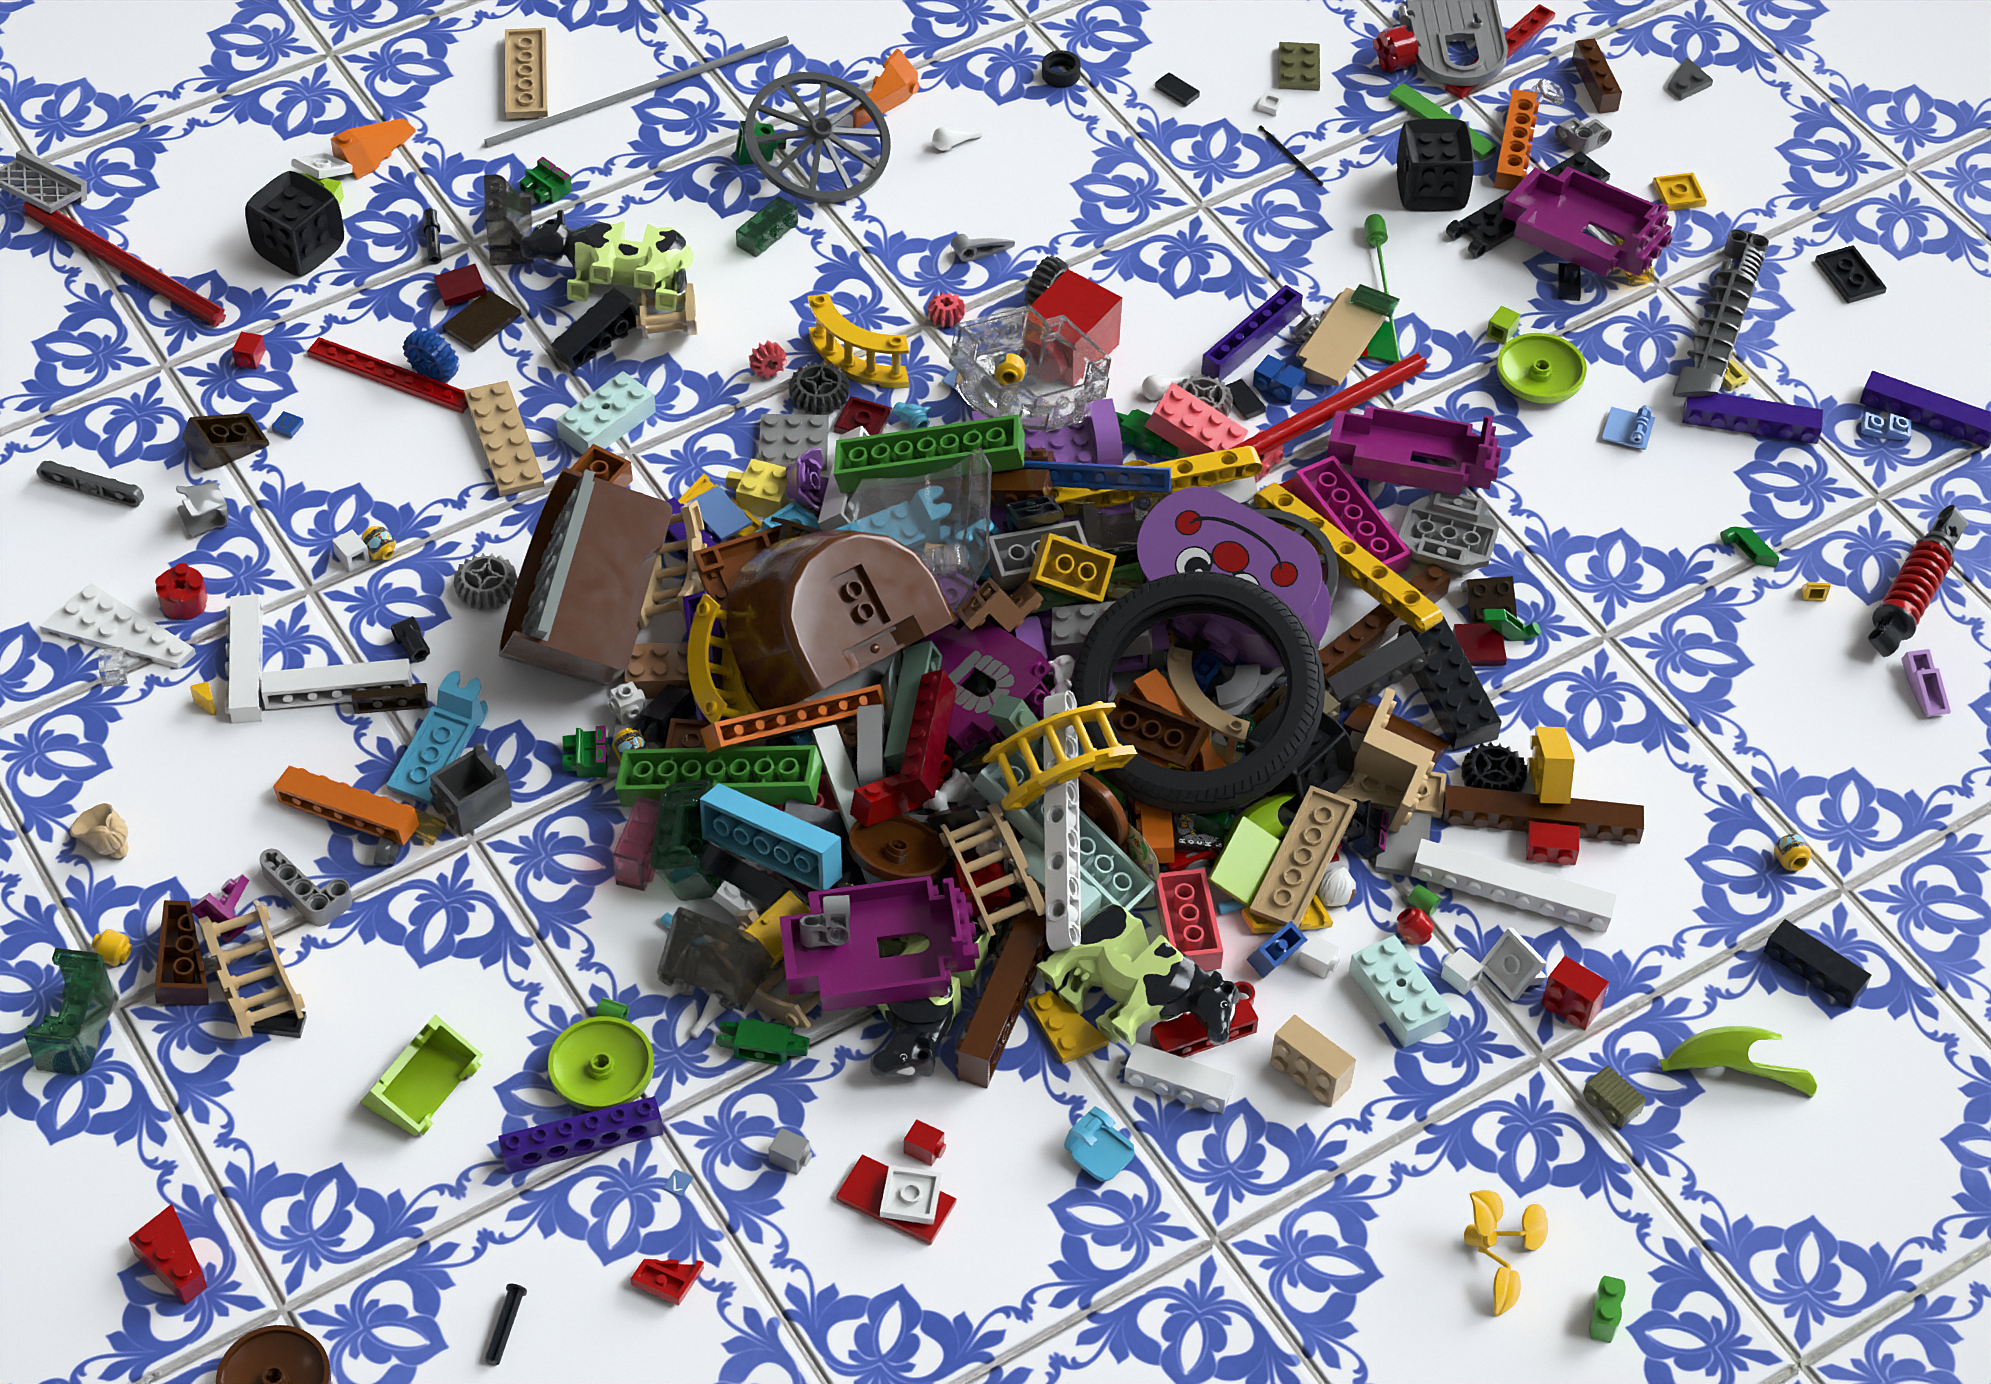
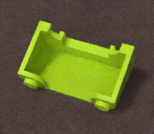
[360,1014,484,1136]

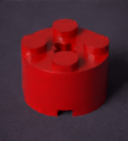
[1372,25,1419,72]
[155,563,208,620]

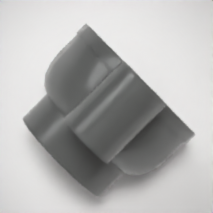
[373,836,400,865]

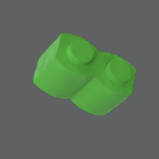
[1589,1275,1626,1343]

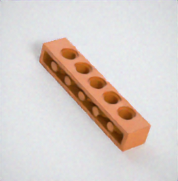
[1494,89,1540,191]

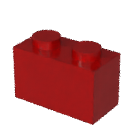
[1526,821,1580,865]

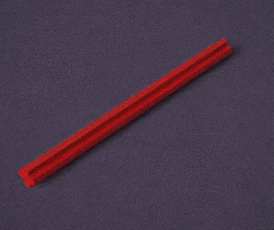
[23,202,226,327]
[1227,352,1427,456]

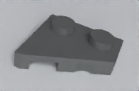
[1667,57,1713,100]

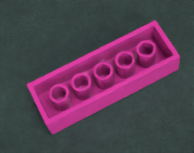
[1292,455,1412,574]

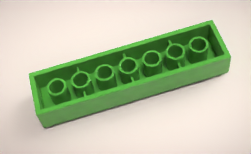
[834,414,1025,493]
[615,745,822,807]

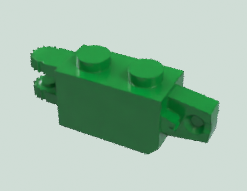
[1116,409,1179,458]
[715,1018,810,1066]

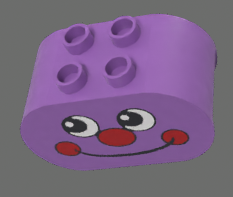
[1137,487,1331,668]

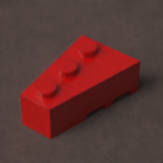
[128,1204,207,1305]

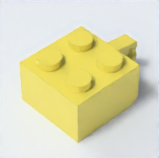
[726,459,790,518]

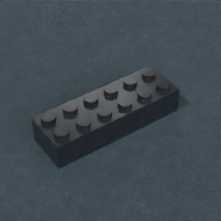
[1397,616,1502,751]

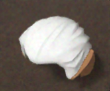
[1316,867,1356,906]

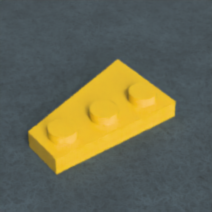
[1241,894,1333,934]
[1027,990,1109,1065]

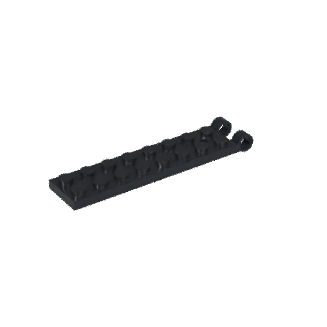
[1446,151,1611,258]

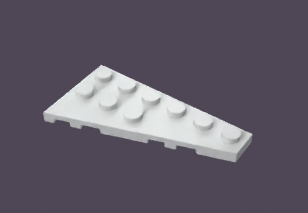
[39,582,196,669]

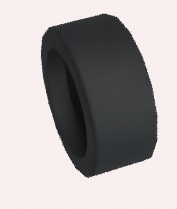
[1042,50,1081,88]

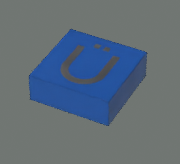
[272,411,304,438]

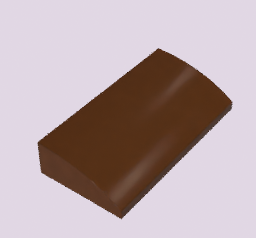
[1109,692,1208,769]
[1343,700,1450,770]

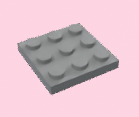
[758,414,829,471]

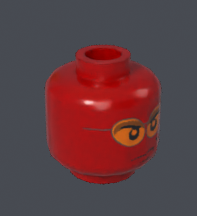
[1396,907,1434,945]

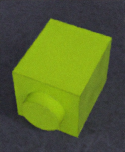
[1486,305,1521,345]

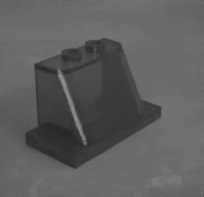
[484,174,534,266]

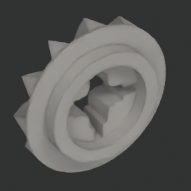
[1291,314,1321,342]

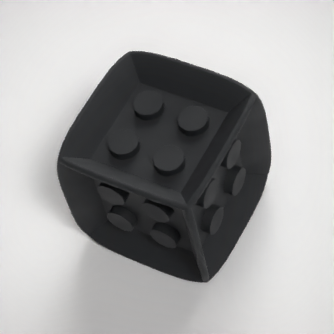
[1397,118,1474,211]
[245,171,344,277]
[1244,701,1354,814]

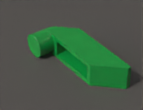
[1720,526,1780,568]
[1482,609,1541,641]

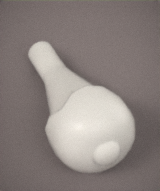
[932,126,983,151]
[1142,373,1193,400]
[690,981,739,1038]

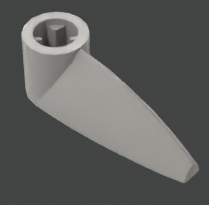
[951,233,1015,262]

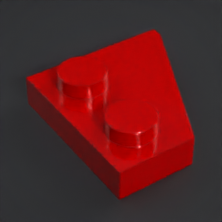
[630,1259,704,1306]

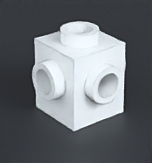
[608,681,646,725]

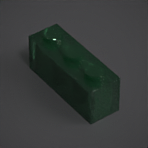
[736,196,799,257]

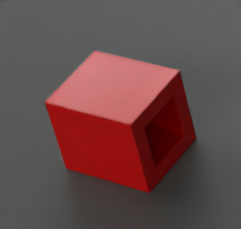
[232,331,266,370]
[903,1119,947,1166]

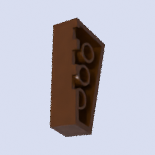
[155,900,209,1005]

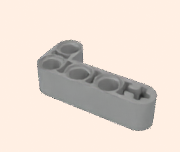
[857,704,887,787]
[259,848,353,927]

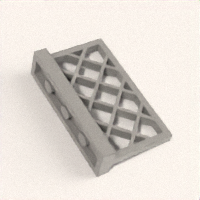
[0,149,87,213]

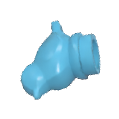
[892,402,932,429]

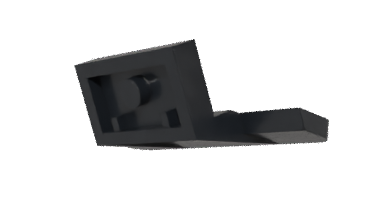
[782,799,854,861]

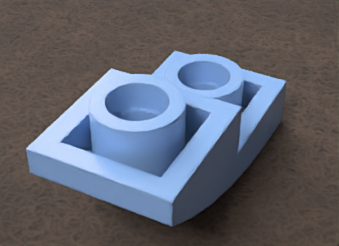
[1861,412,1911,440]

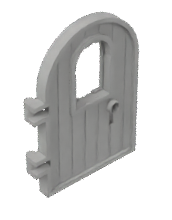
[1398,0,1508,86]

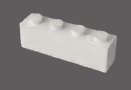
[1124,1042,1235,1114]

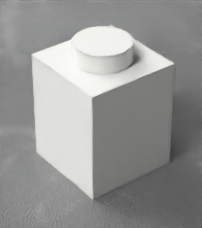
[332,529,370,572]
[1298,933,1340,979]
[1441,948,1484,995]

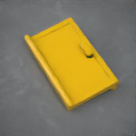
[735,890,810,972]

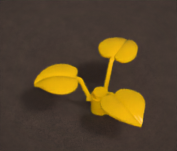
[1464,1190,1548,1316]

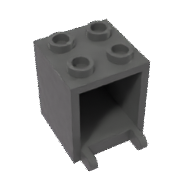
[429,743,512,837]

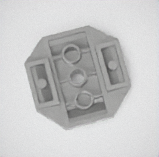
[1399,491,1500,575]

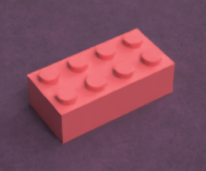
[1144,382,1249,456]
[1153,868,1224,971]

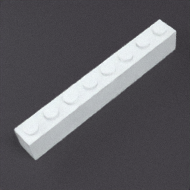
[1411,838,1617,932]

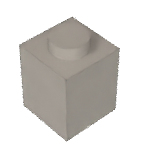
[768,1128,812,1175]

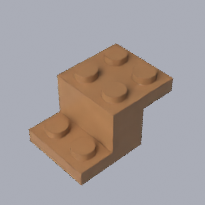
[956,577,1044,632]

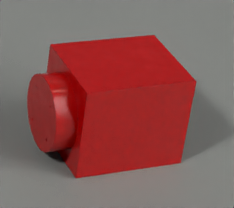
[1017,269,1123,390]

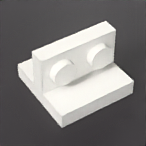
[1480,928,1547,1001]

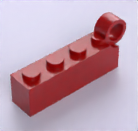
[850,753,952,827]
[1150,981,1259,1058]

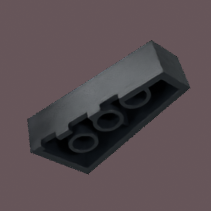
[551,287,638,371]

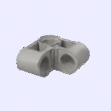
[1555,117,1612,154]
[799,895,850,947]

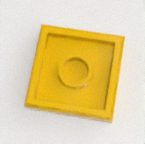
[1652,172,1707,211]

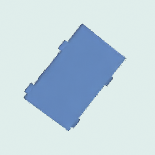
[688,486,752,541]

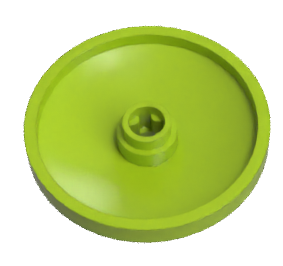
[1497,333,1587,403]
[548,1016,655,1112]

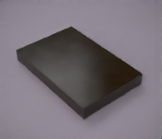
[442,290,521,351]

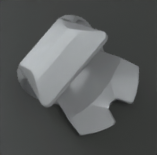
[176,481,229,537]

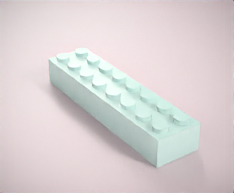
[972,749,1156,913]

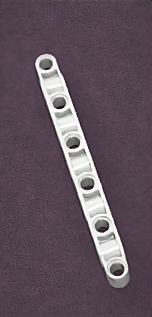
[1043,690,1081,951]

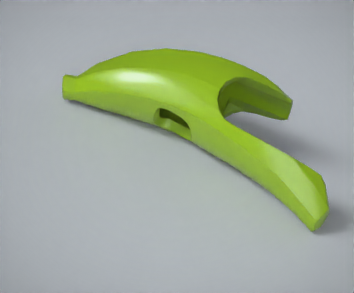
[1212,791,1296,869]
[1659,1026,1818,1098]

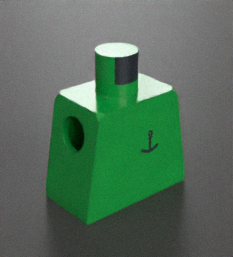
[735,120,786,165]

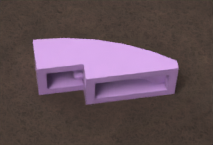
[1901,649,1951,717]

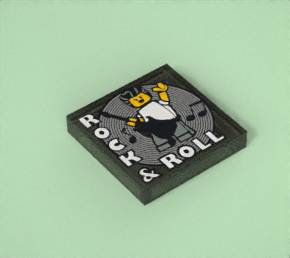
[1172,812,1224,855]

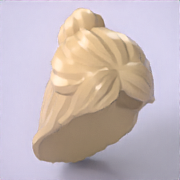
[69,803,129,859]

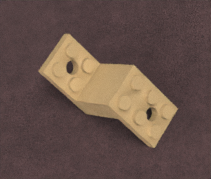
[1354,687,1435,833]

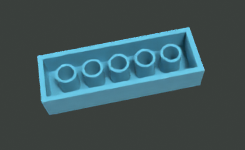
[700,783,842,891]

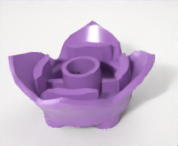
[786,448,829,512]

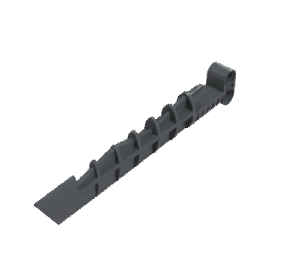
[1673,229,1769,397]

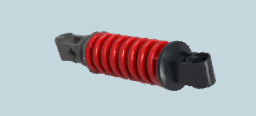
[1867,505,1969,657]

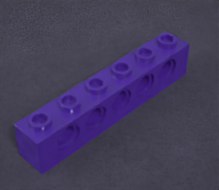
[498,1096,663,1175]

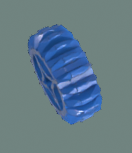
[402,327,460,383]

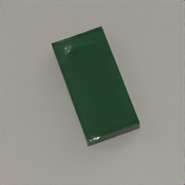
[1350,284,1400,318]

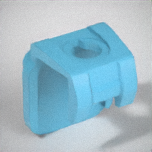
[1064,1106,1135,1182]

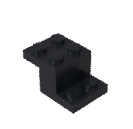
[1002,494,1064,533]

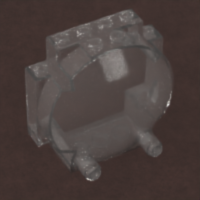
[949,305,1112,432]

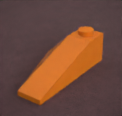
[853,48,919,128]
[330,118,416,180]

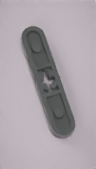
[36,460,144,507]

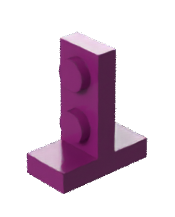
[190,874,249,943]

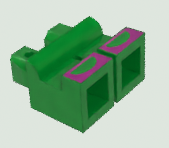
[519,156,572,204]
[563,725,607,778]

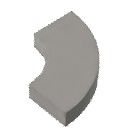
[1215,664,1260,710]

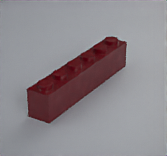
[898,669,957,804]

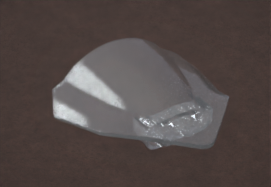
[848,448,992,614]

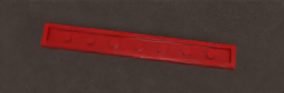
[1445,4,1556,100]
[307,337,468,414]

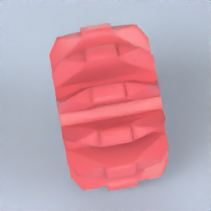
[928,292,965,328]
[748,340,787,379]

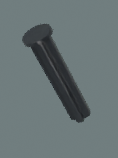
[485,1283,528,1365]

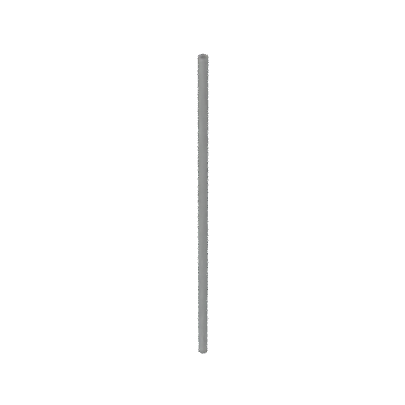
[484,36,789,147]

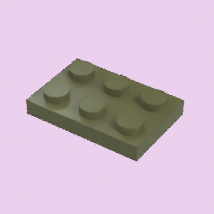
[1278,42,1320,91]

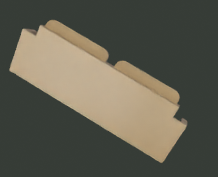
[1296,284,1396,386]

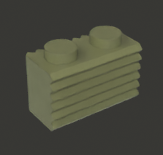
[1583,1065,1646,1128]

